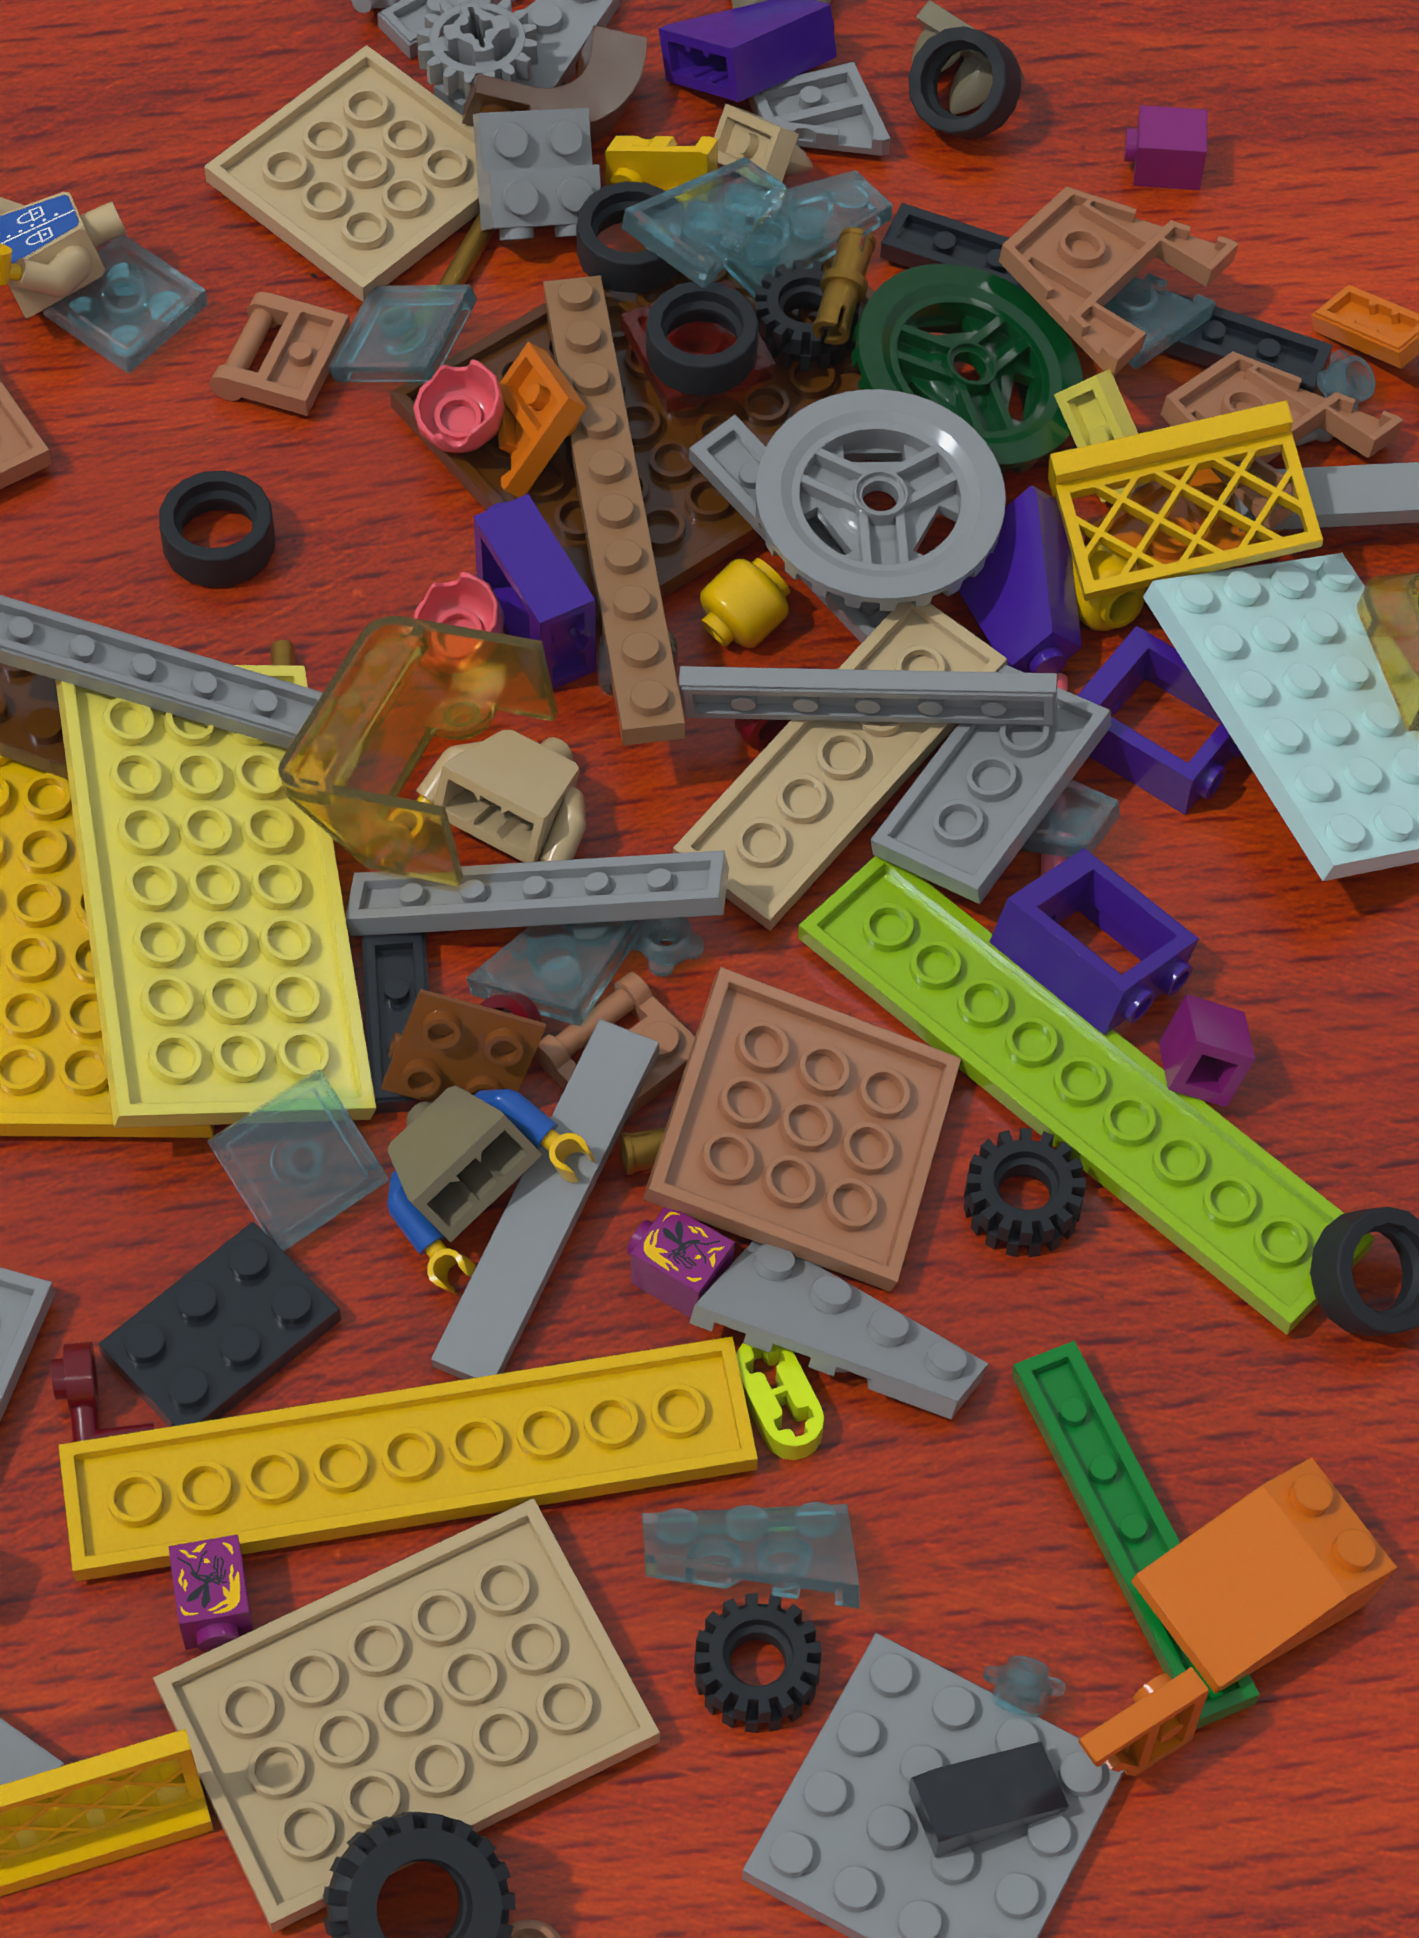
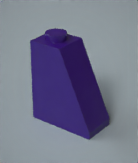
[658,0,837,102]
[958,485,1082,674]

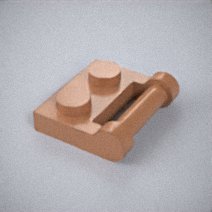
[209,292,350,416]
[534,972,695,1119]

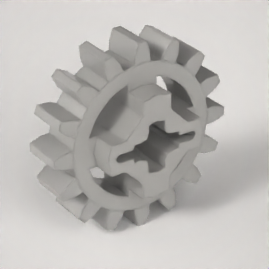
[417,0,538,99]

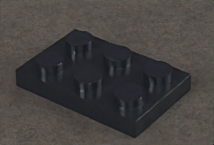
[98,1221,341,1427]

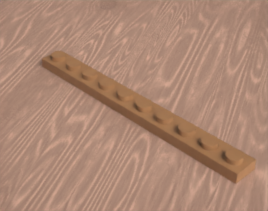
[543,275,685,746]

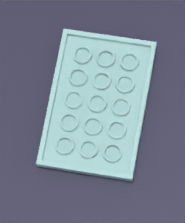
[1143,553,1419,881]

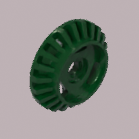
[851,264,1084,475]

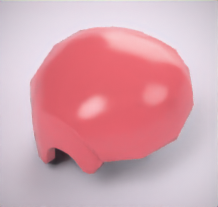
[413,359,505,453]
[412,572,505,670]

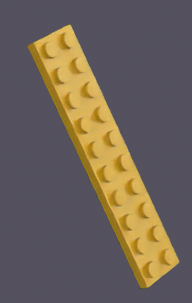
[59,1336,758,1582]

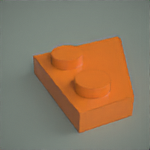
[1078,1667,1209,1776]

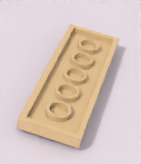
[673,602,1007,931]

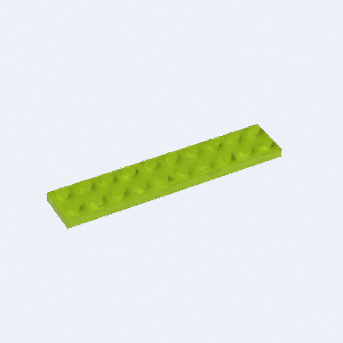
[798,856,1375,1335]

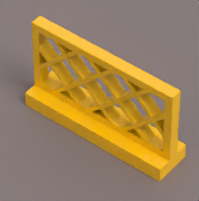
[1048,400,1323,601]
[0,1729,214,1897]

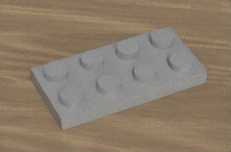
[871,664,1112,904]

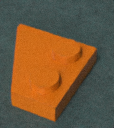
[498,341,587,497]

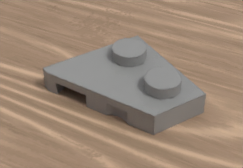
[748,62,890,156]

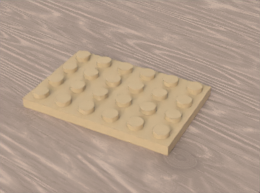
[153,1498,660,1933]

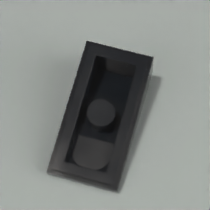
[908,1742,1069,1858]

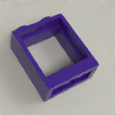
[473,494,596,694]
[1077,626,1244,815]
[989,848,1199,1035]

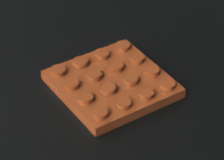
[643,967,961,1292]

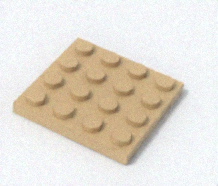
[204,45,480,303]

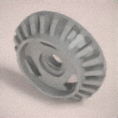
[754,389,1006,611]

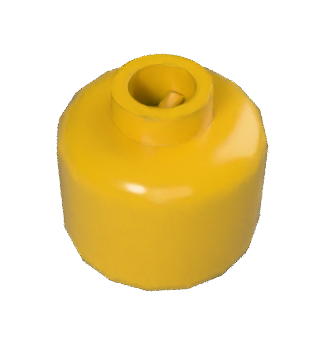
[1071,544,1146,632]
[700,558,790,648]

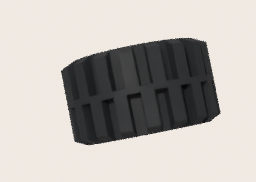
[323,1811,516,1938]

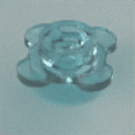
[1317,350,1375,410]
[629,917,704,976]
[983,1655,1066,1717]

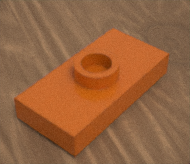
[1311,284,1419,369]

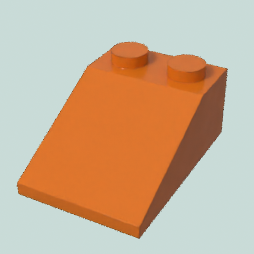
[1131,1457,1397,1694]

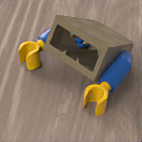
[387,1085,595,1295]

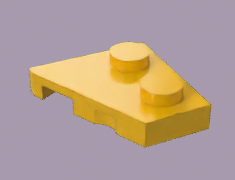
[605,136,718,221]

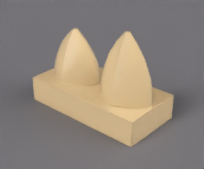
[714,104,813,189]

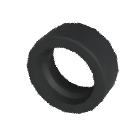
[908,26,1021,139]
[576,181,686,293]
[646,281,759,396]
[159,470,275,588]
[1310,1206,1419,1336]

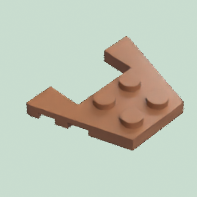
[999,186,1239,377]
[1160,352,1403,530]

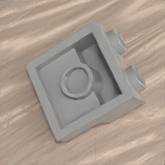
[473,108,601,240]

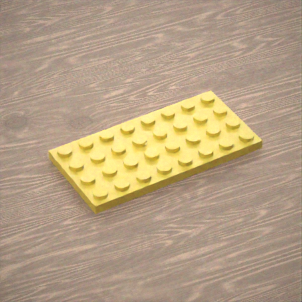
[55,665,376,1128]

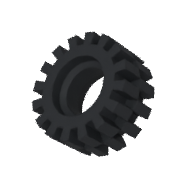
[755,259,860,371]
[964,1128,1086,1257]
[694,1593,822,1733]

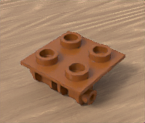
[381,989,546,1102]

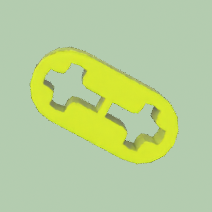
[736,1343,824,1460]

